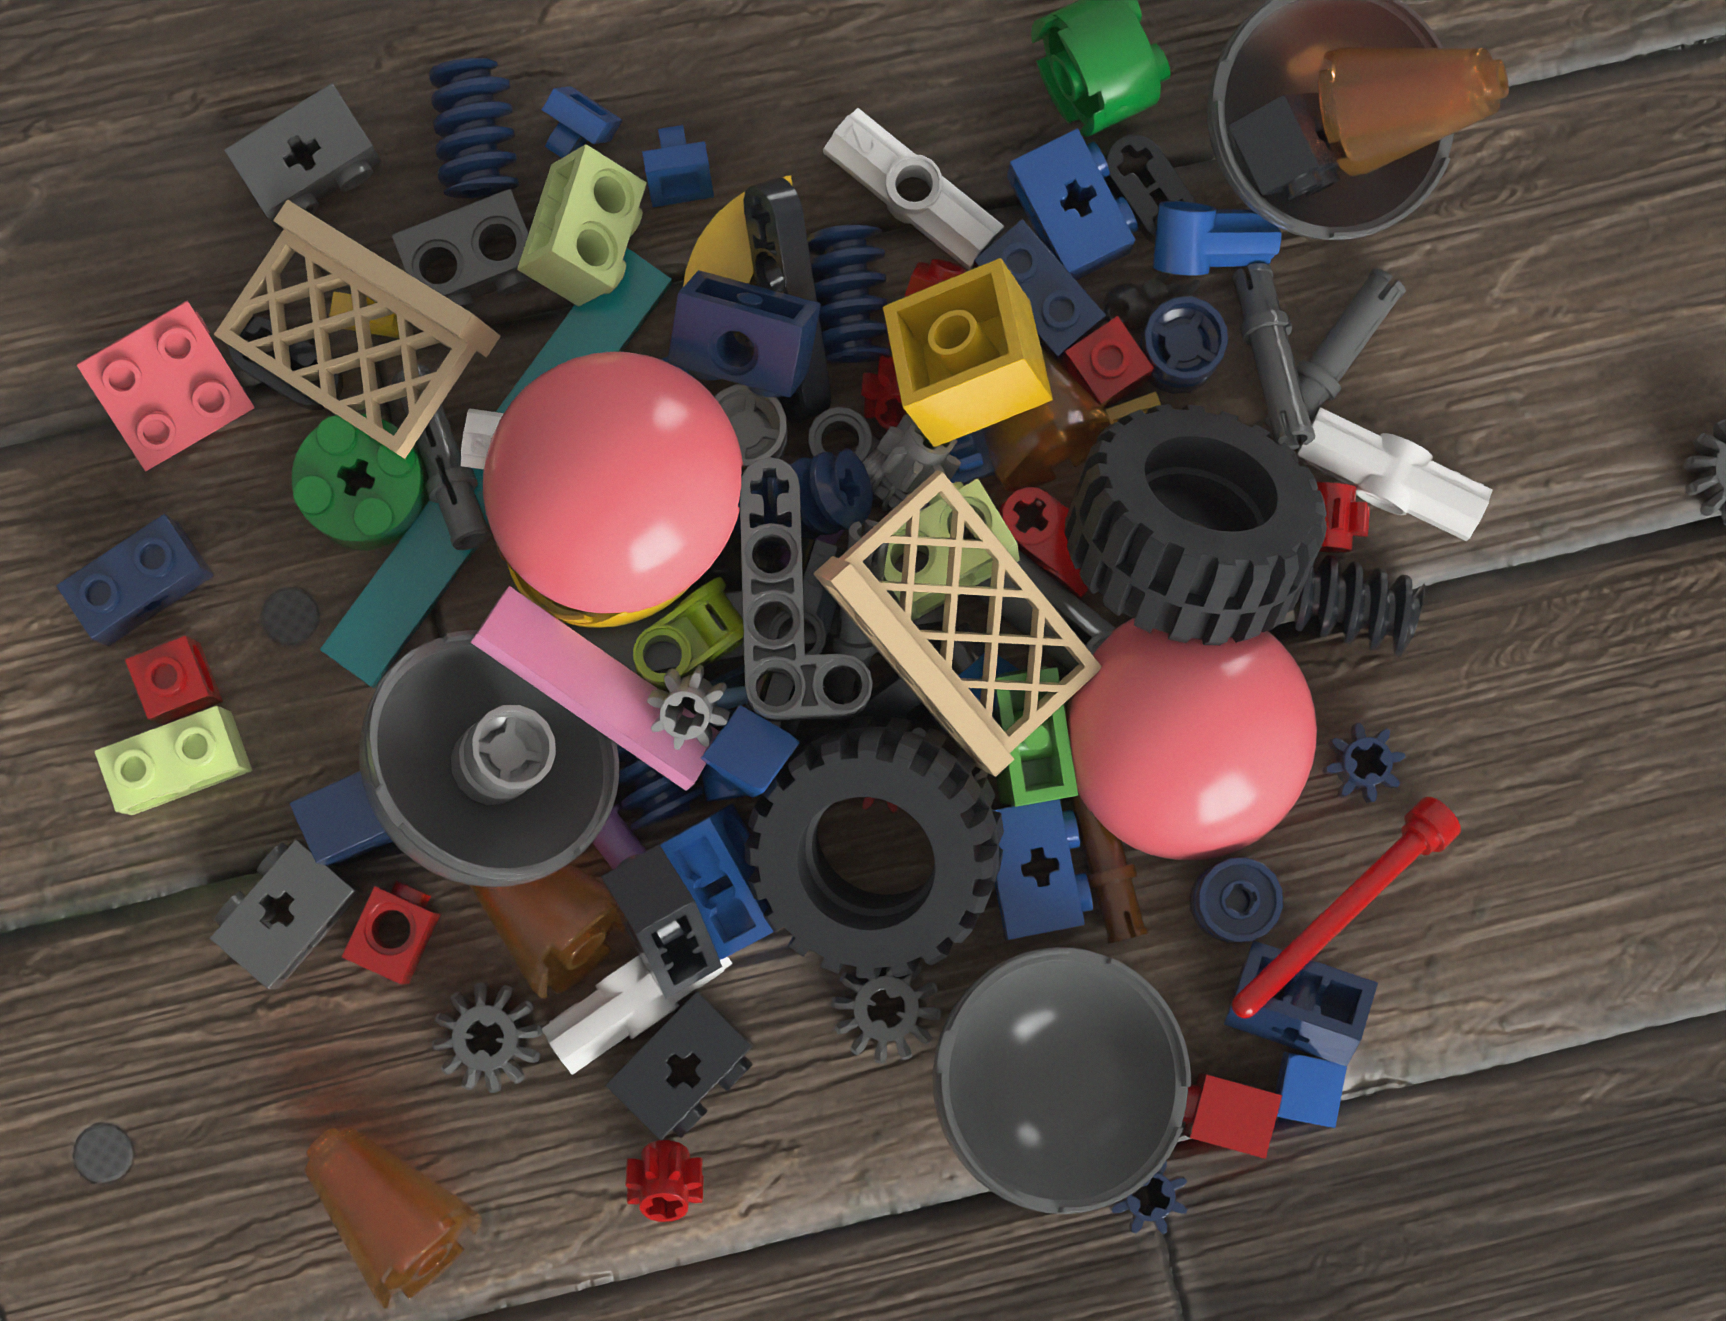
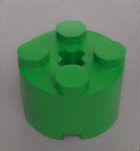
[1031,0,1171,137]
[292,414,429,551]

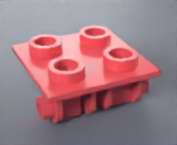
[77,300,255,472]

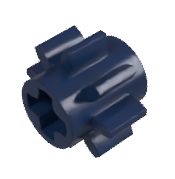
[1322,723,1406,803]
[1109,1160,1188,1234]

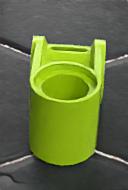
[633,577,758,689]

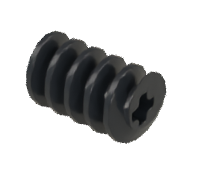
[1293,555,1425,657]

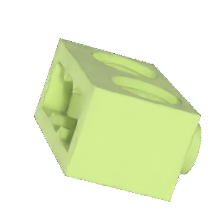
[517,144,647,306]
[883,479,1020,622]
[95,706,252,815]

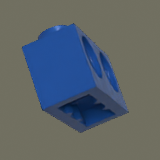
[660,803,774,960]

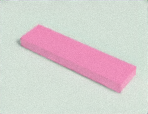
[470,586,719,791]

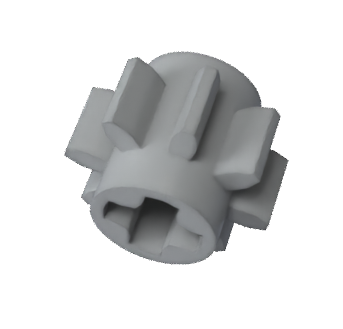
[877,414,961,494]
[647,665,731,750]

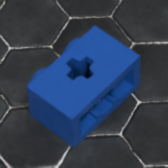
[1007,128,1138,280]
[992,799,1093,940]

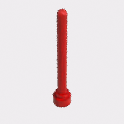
[1232,796,1461,1018]

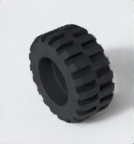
[1064,404,1327,645]
[745,715,1004,979]

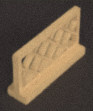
[214,200,501,459]
[813,470,1102,777]

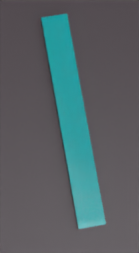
[320,247,673,688]

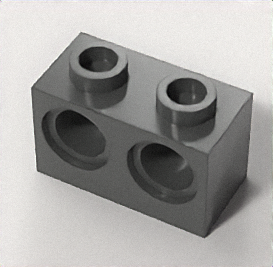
[392,189,534,311]

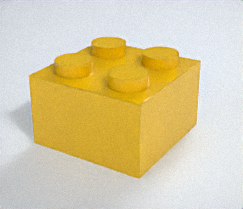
[883,258,1053,448]

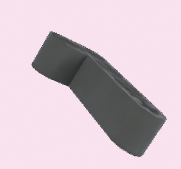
[740,457,873,721]

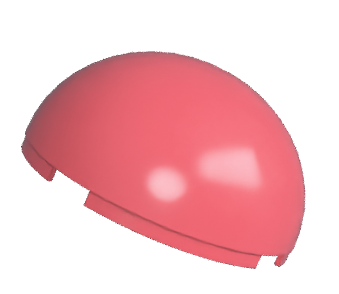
[483,352,743,613]
[1066,618,1317,860]

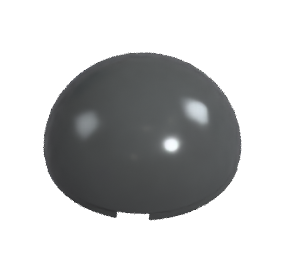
[1207,0,1459,240]
[359,630,619,887]
[932,947,1191,1214]

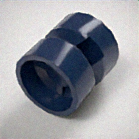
[1138,296,1228,394]
[1190,858,1283,942]

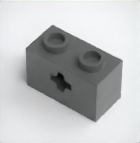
[224,83,381,227]
[209,840,363,989]

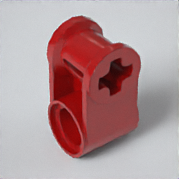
[998,487,1089,600]

